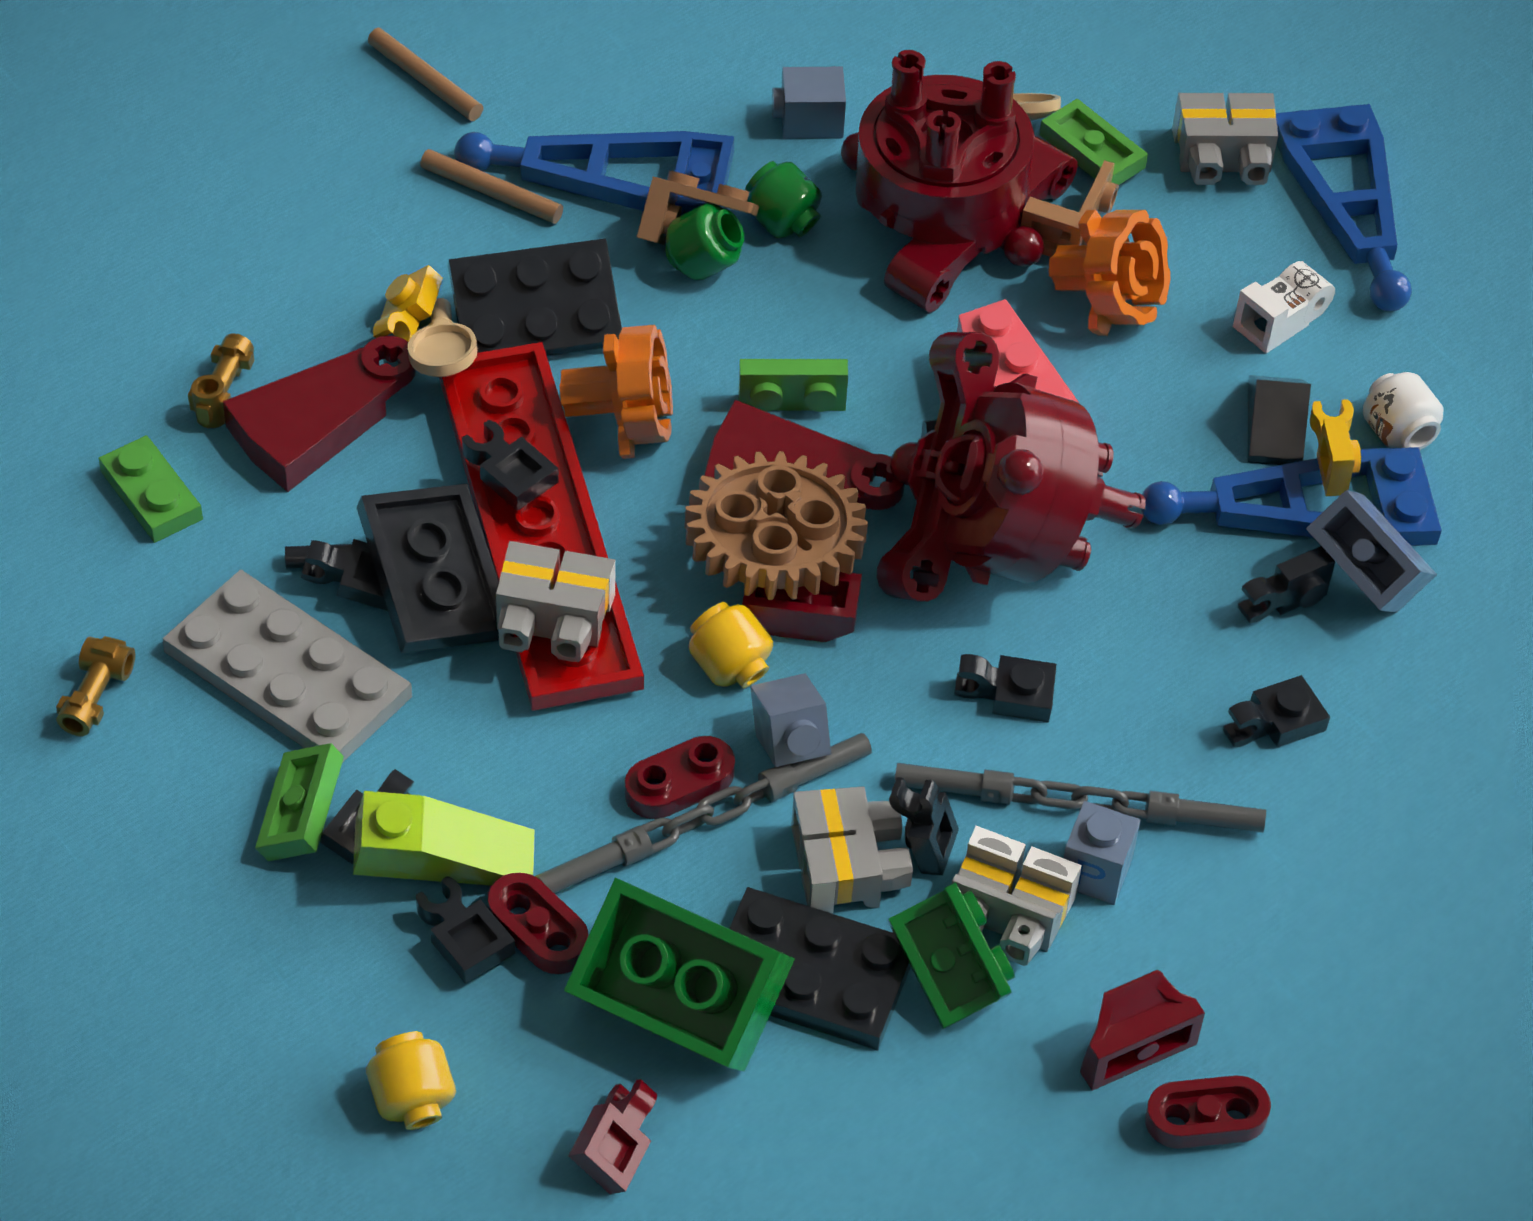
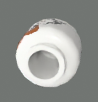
[1363,372,1443,450]

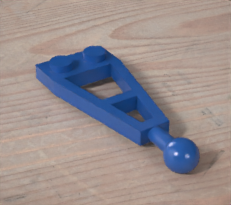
[1276,104,1412,312]
[454,131,734,216]
[1141,447,1442,545]

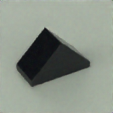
[1248,375,1311,465]

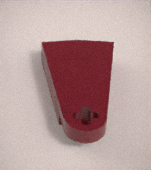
[223,336,416,492]
[704,400,905,510]

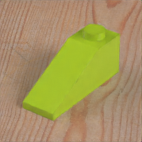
[353,791,535,886]

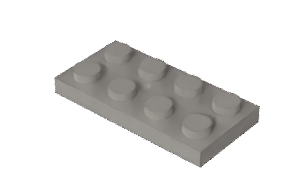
[162,569,412,763]

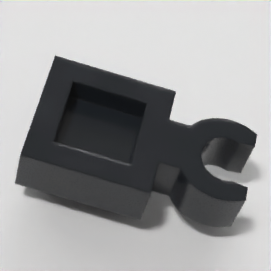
[462,420,559,511]
[1237,546,1335,623]
[416,876,516,984]

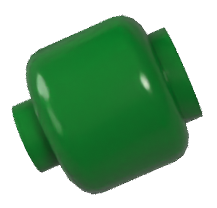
[745,161,822,238]
[665,203,744,280]

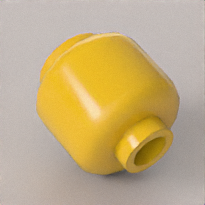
[689,602,773,688]
[366,1031,456,1130]

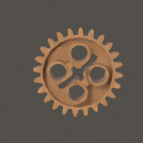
[684,451,868,600]

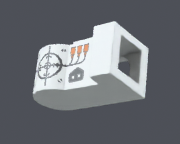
[1232,261,1335,354]

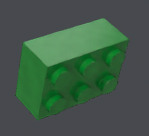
[564,878,795,1072]

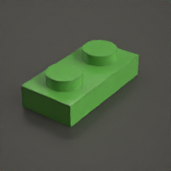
[1039,98,1148,185]
[738,359,848,412]
[98,435,203,543]
[255,743,344,861]

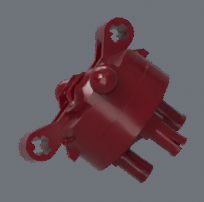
[841,50,1078,312]
[876,332,1146,602]

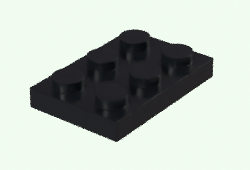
[448,238,622,356]
[356,484,499,654]
[729,887,911,1050]

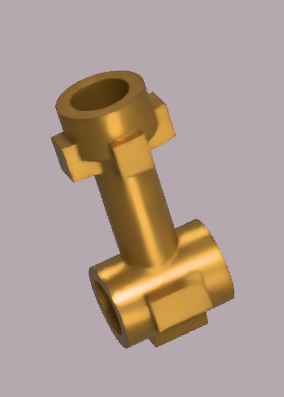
[188,333,255,428]
[56,636,135,736]

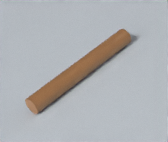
[368,27,483,121]
[420,149,563,224]

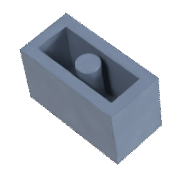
[1306,490,1437,613]

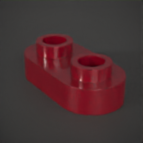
[625,736,735,819]
[488,872,589,974]
[1145,1075,1271,1149]

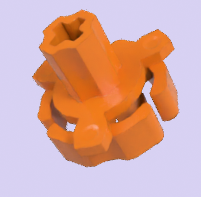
[1049,210,1170,336]
[559,324,673,459]

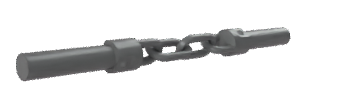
[535,733,872,893]
[895,763,1266,833]

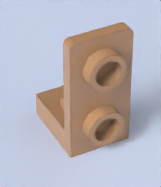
[1021,160,1119,257]
[637,170,759,245]

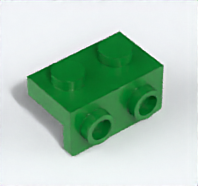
[887,883,1015,1029]

